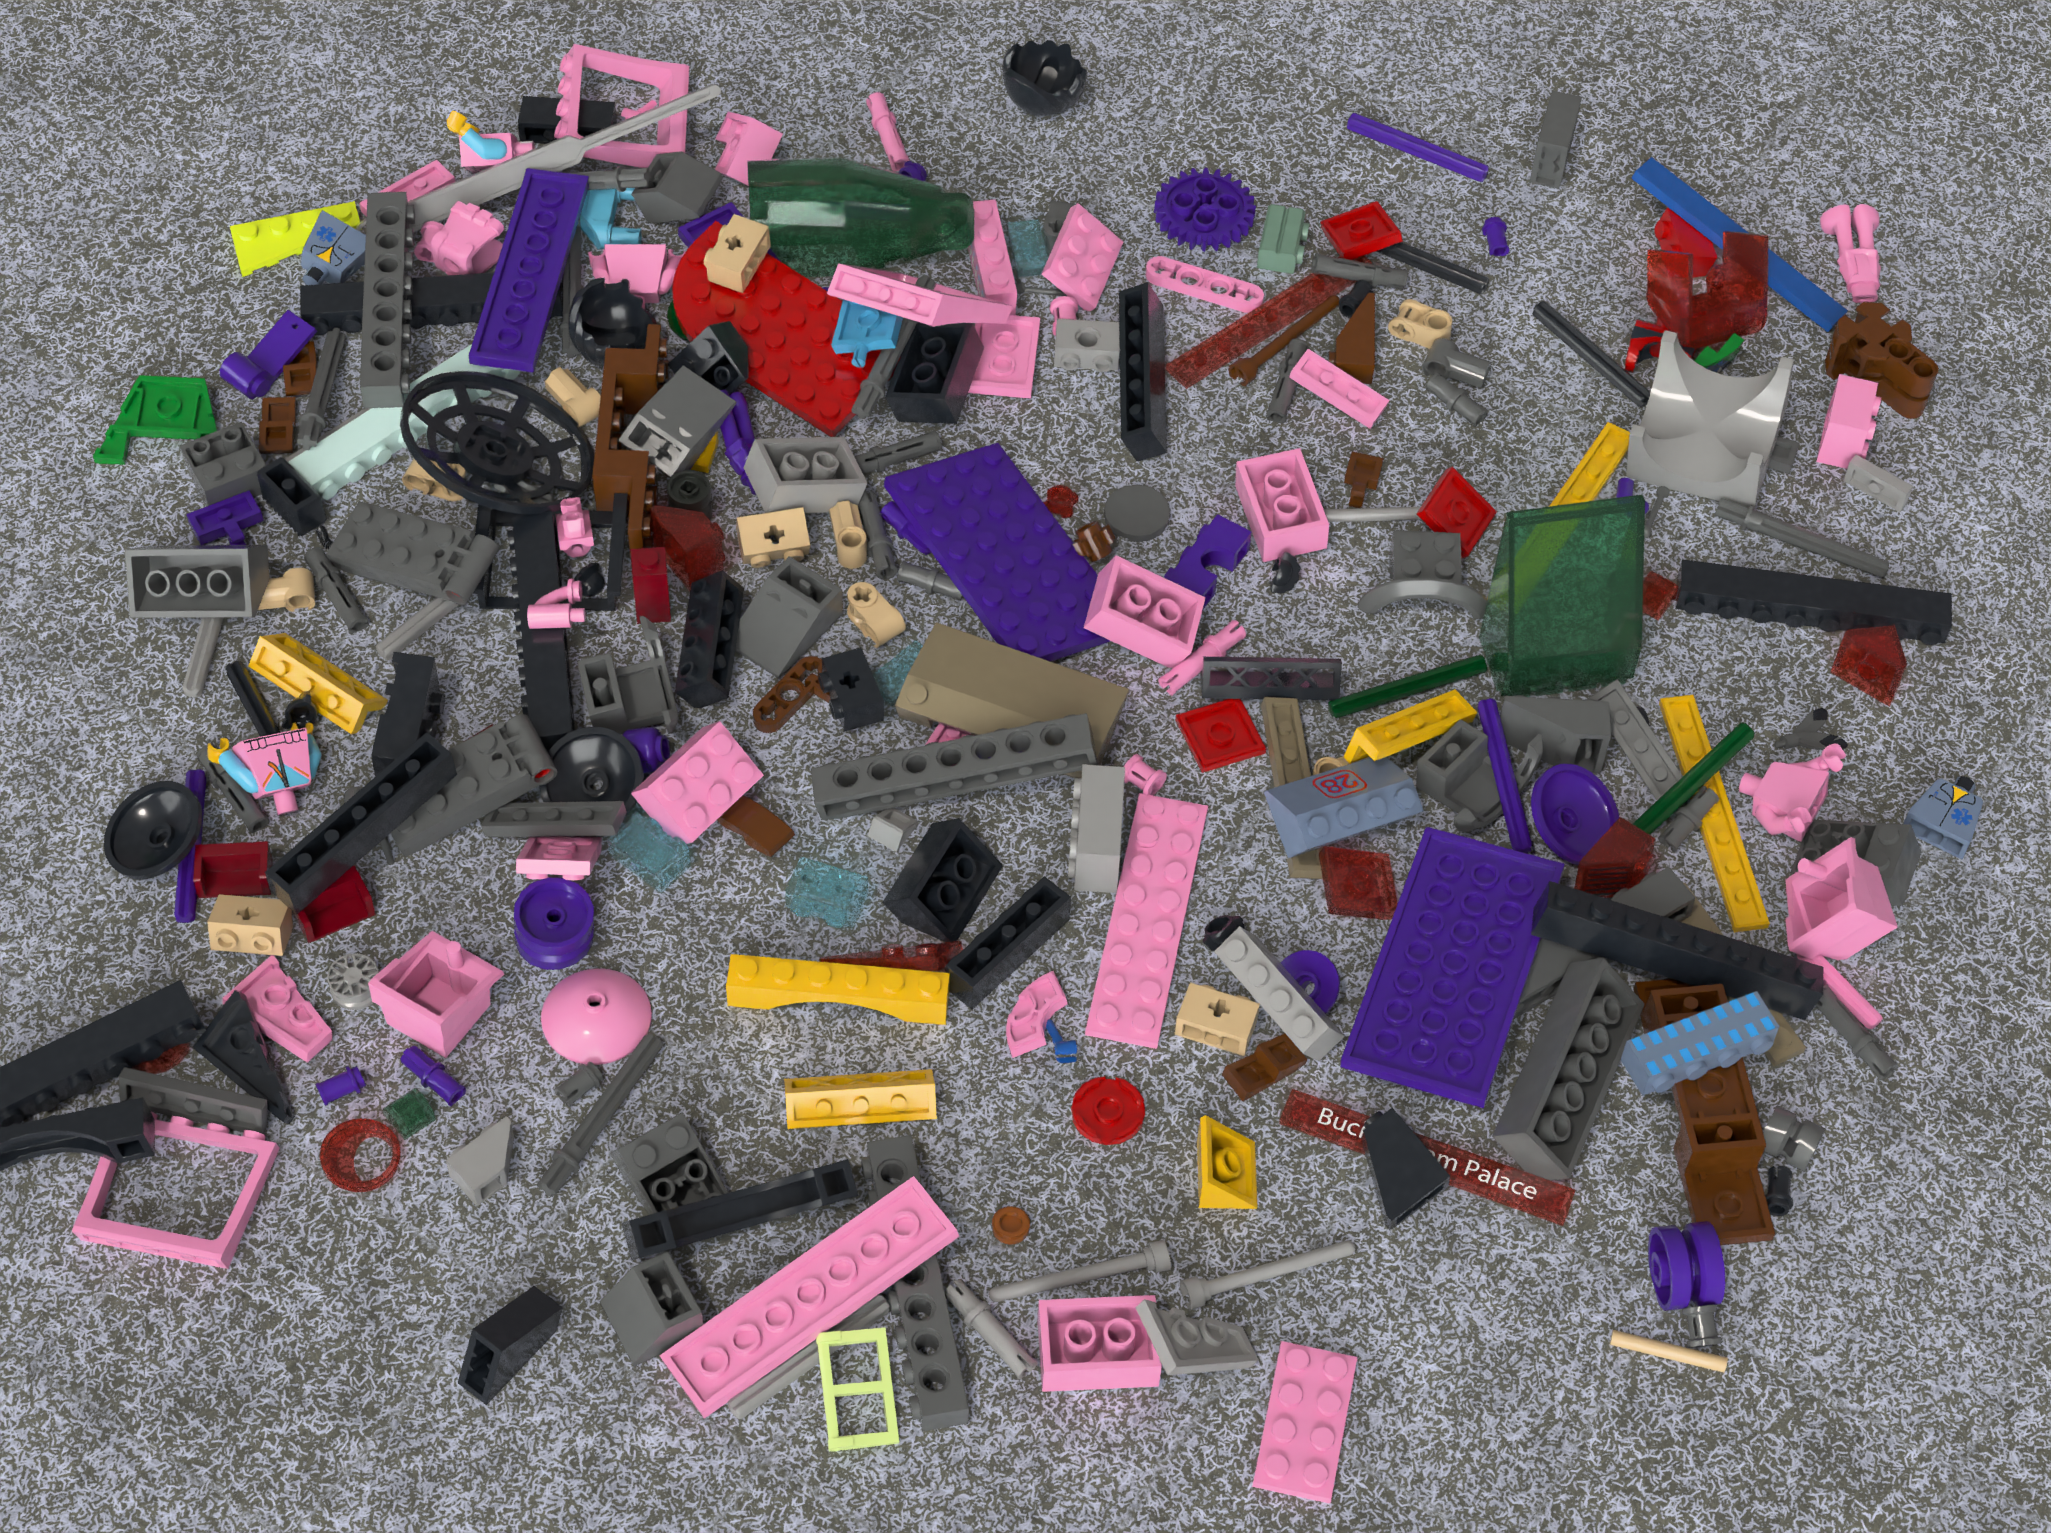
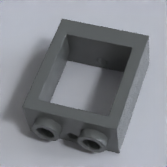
[1529,90,1582,189]

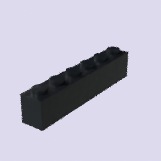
[1119,282,1167,462]
[264,732,457,915]
[0,980,207,1128]

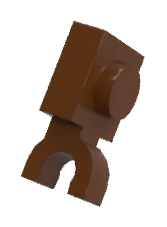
[1344,451,1384,508]

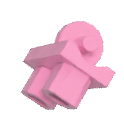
[555,497,594,558]

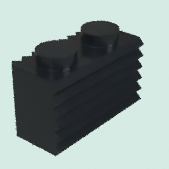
[257,457,327,536]

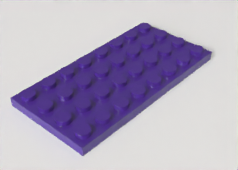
[884,443,1110,662]
[1340,827,1565,1108]

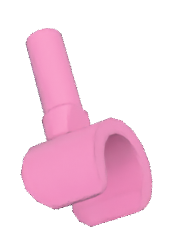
[621,100,657,120]

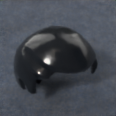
[1002,40,1088,116]
[568,278,657,367]

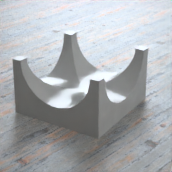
[1626,330,1794,510]

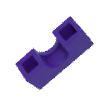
[1164,514,1252,611]

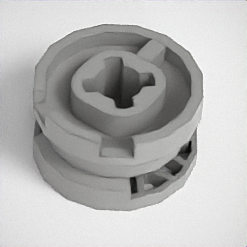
[327,953,379,1010]

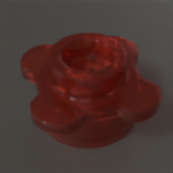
[1043,485,1079,518]

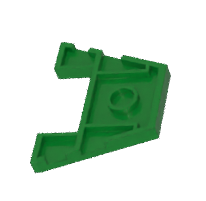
[93,375,217,465]

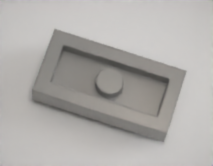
[1843,454,1913,512]

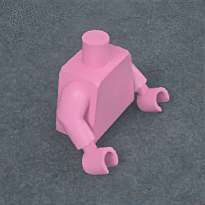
[588,244,686,309]
[1739,744,1846,842]

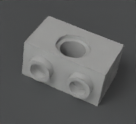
[1054,319,1120,372]

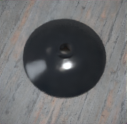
[539,727,644,818]
[104,781,202,879]

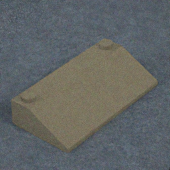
[895,622,1129,778]

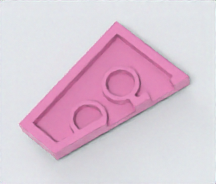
[222,955,332,1063]

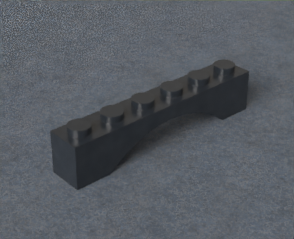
[0,1097,155,1171]
[621,1159,858,1260]

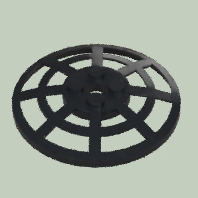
[400,371,594,514]

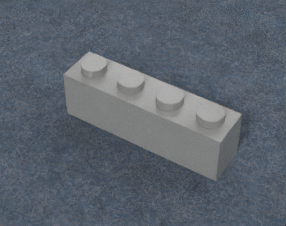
[1214,926,1345,1061]

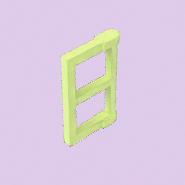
[816,1327,899,1451]

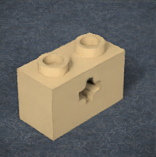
[704,214,771,293]
[736,507,810,568]
[207,894,293,956]
[1175,982,1260,1056]

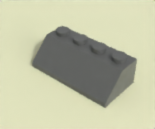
[125,545,270,618]

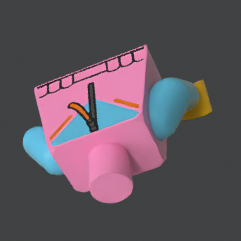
[447,111,535,174]
[207,723,322,815]

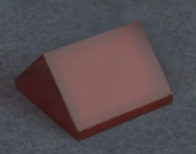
[1830,625,1908,707]

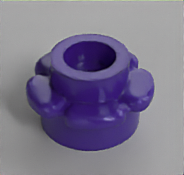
[899,161,927,191]

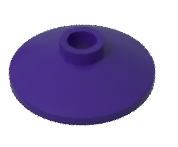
[1280,950,1340,1014]

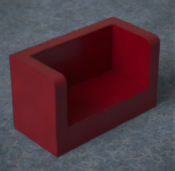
[193,841,273,898]
[292,865,376,944]

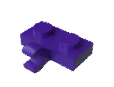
[186,490,264,545]

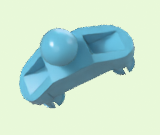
[580,188,642,250]

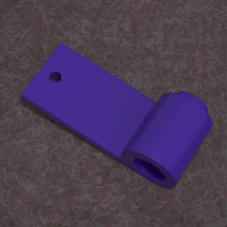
[219,310,317,400]

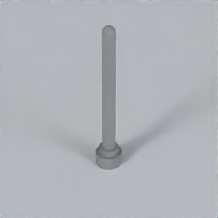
[1324,507,1422,522]
[989,1240,1171,1302]
[1180,1240,1355,1310]

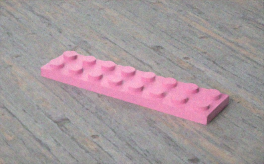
[1085,793,1208,1049]
[660,1176,960,1419]

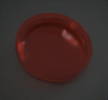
[320,1118,401,1192]

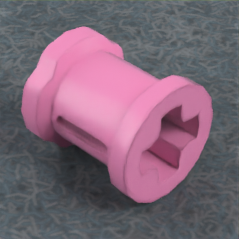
[414,221,444,262]
[1050,296,1078,336]
[1124,754,1167,796]

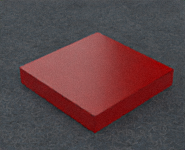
[1320,201,1403,260]
[1416,466,1497,558]
[1175,699,1266,773]

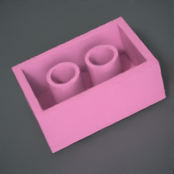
[1235,448,1329,562]
[1084,555,1206,668]
[631,721,764,847]
[1037,1295,1162,1392]

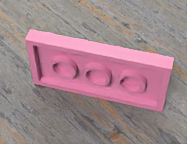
[1252,1341,1357,1503]

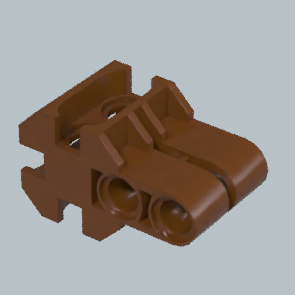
[1825,302,1939,419]

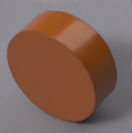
[992,1206,1030,1244]

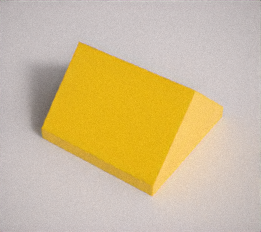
[1197,1115,1257,1209]

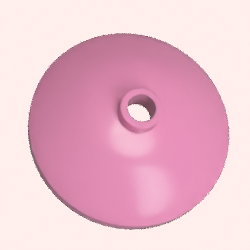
[541,969,652,1065]

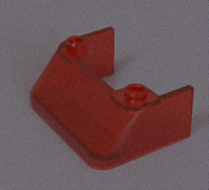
[1646,231,1768,349]

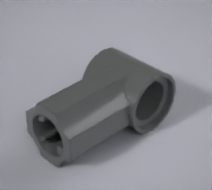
[1422,338,1491,388]

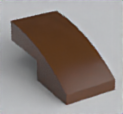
[283,341,317,397]
[259,397,297,454]
[717,795,795,857]
[1222,1033,1308,1102]

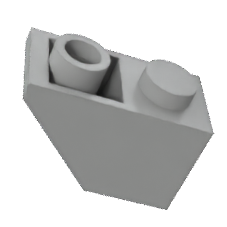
[446,1116,514,1206]

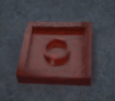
[1319,846,1398,920]

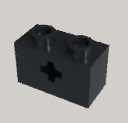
[818,647,884,732]

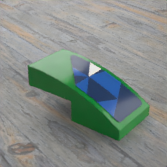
[1694,333,1744,373]

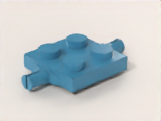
[831,299,903,368]

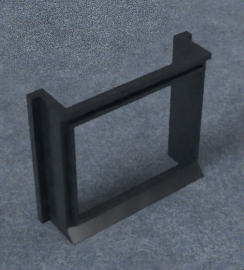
[473,493,628,611]

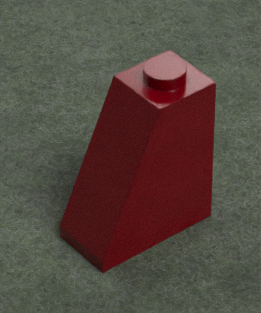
[631,547,671,624]

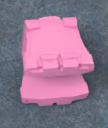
[431,201,504,276]

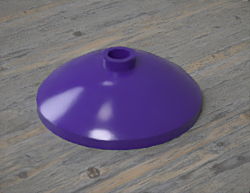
[1531,764,1620,866]

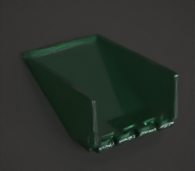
[1479,494,1645,697]

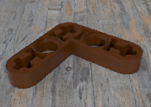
[753,656,831,733]

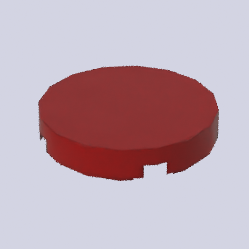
[1071,1076,1145,1145]

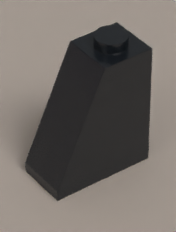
[1362,1108,1450,1230]
[458,1286,563,1405]

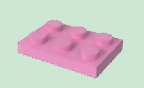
[1042,203,1123,311]
[968,315,1040,399]
[516,836,602,880]

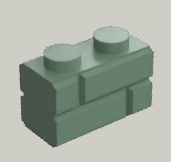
[1257,204,1310,274]

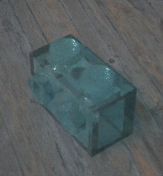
[785,856,868,928]

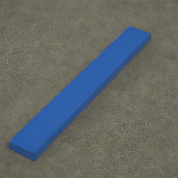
[1632,157,1848,332]

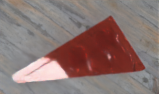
[819,941,962,971]

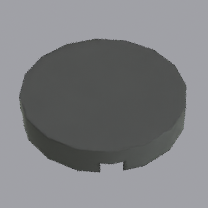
[1104,484,1170,542]

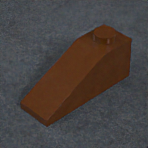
[1327,293,1375,384]

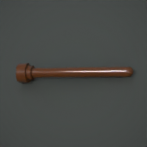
[1228,295,1340,386]

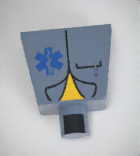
[300,210,366,285]
[1904,776,1983,860]

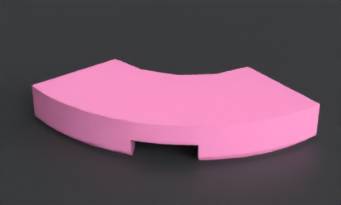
[1006,971,1068,1058]

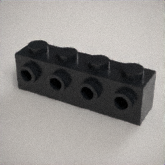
[675,570,744,708]
[945,876,1071,1010]

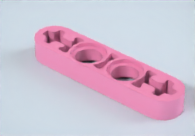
[1146,256,1264,313]

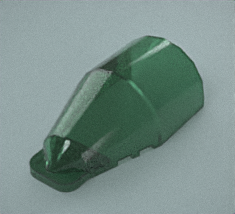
[747,157,974,277]

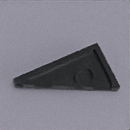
[192,990,295,1124]

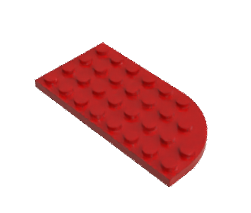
[672,221,899,437]

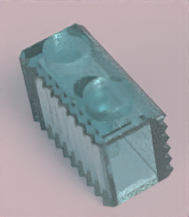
[607,812,690,894]

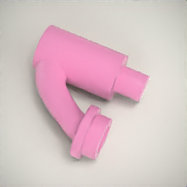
[527,579,586,629]

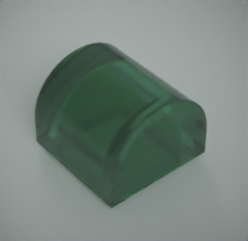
[383,1088,436,1140]

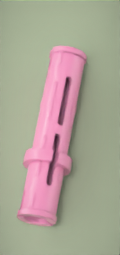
[866,92,910,172]
[1158,620,1246,696]

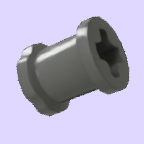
[1682,1305,1722,1348]

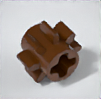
[1072,520,1115,562]

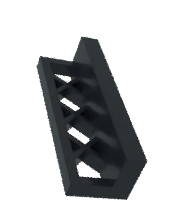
[1200,656,1342,700]

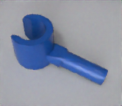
[1046,1019,1077,1063]

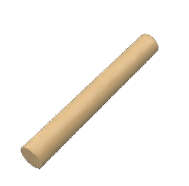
[1610,1330,1728,1373]

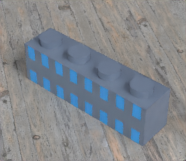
[1621,991,1780,1096]

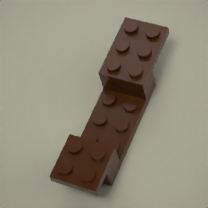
[592,324,670,566]
[1633,979,1775,1245]

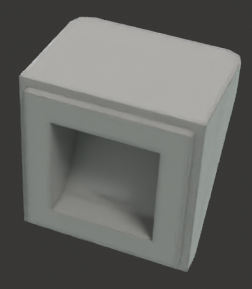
[867,808,919,852]

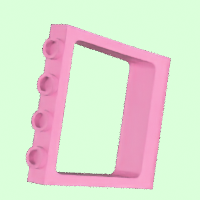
[554,44,689,168]
[827,263,1013,327]
[72,1112,280,1269]

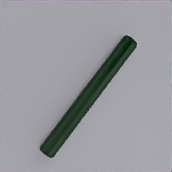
[1328,655,1487,718]
[1620,722,1755,851]

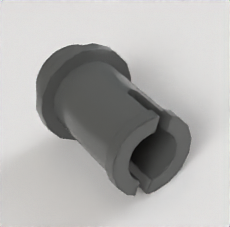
[554,1062,603,1107]

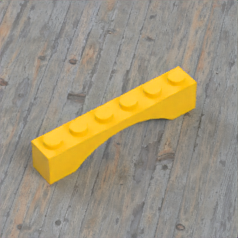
[726,954,950,1025]

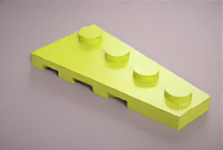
[230,201,362,277]

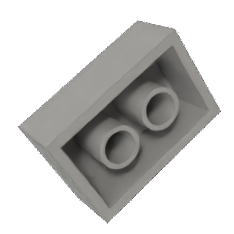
[744,437,867,513]
[1068,764,1125,893]

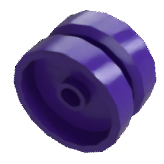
[514,877,594,970]
[1648,1221,1725,1311]

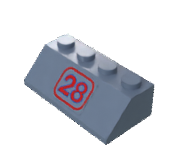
[1264,757,1424,858]

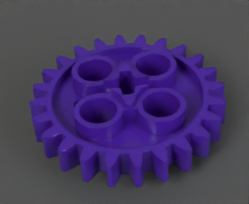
[1154,167,1256,252]

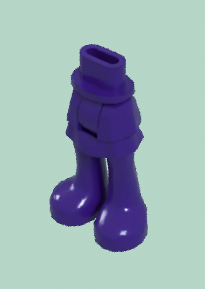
[720,390,756,495]

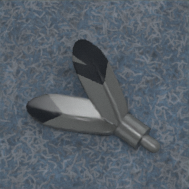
[1774,708,1848,750]

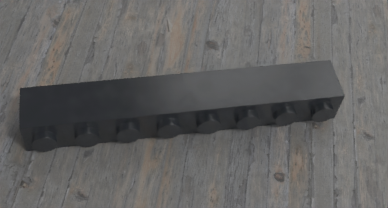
[300,272,562,335]
[507,510,575,752]
[1675,559,1952,645]
[1531,881,1824,1020]

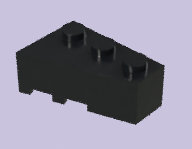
[371,652,445,777]

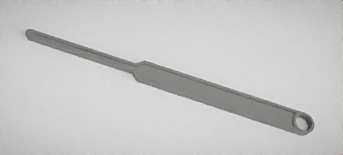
[356,84,721,232]

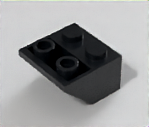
[668,321,749,395]

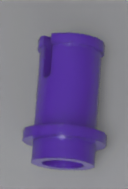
[1482,217,1509,256]
[315,1065,366,1106]

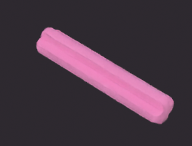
[1796,954,1883,1029]

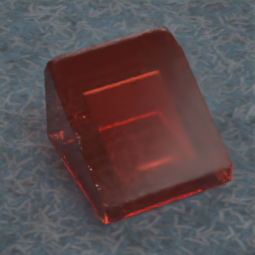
[1630,571,1679,621]

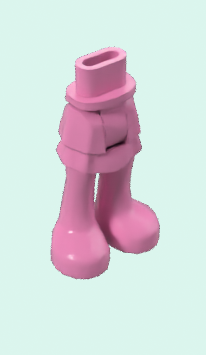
[1820,204,1881,303]

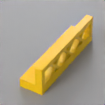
[248,633,388,734]
[1343,689,1477,764]
[784,1069,937,1129]

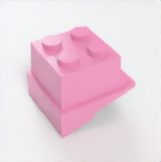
[1785,837,1898,961]
[368,931,504,1058]

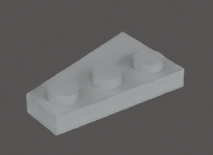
[1136,1299,1259,1375]

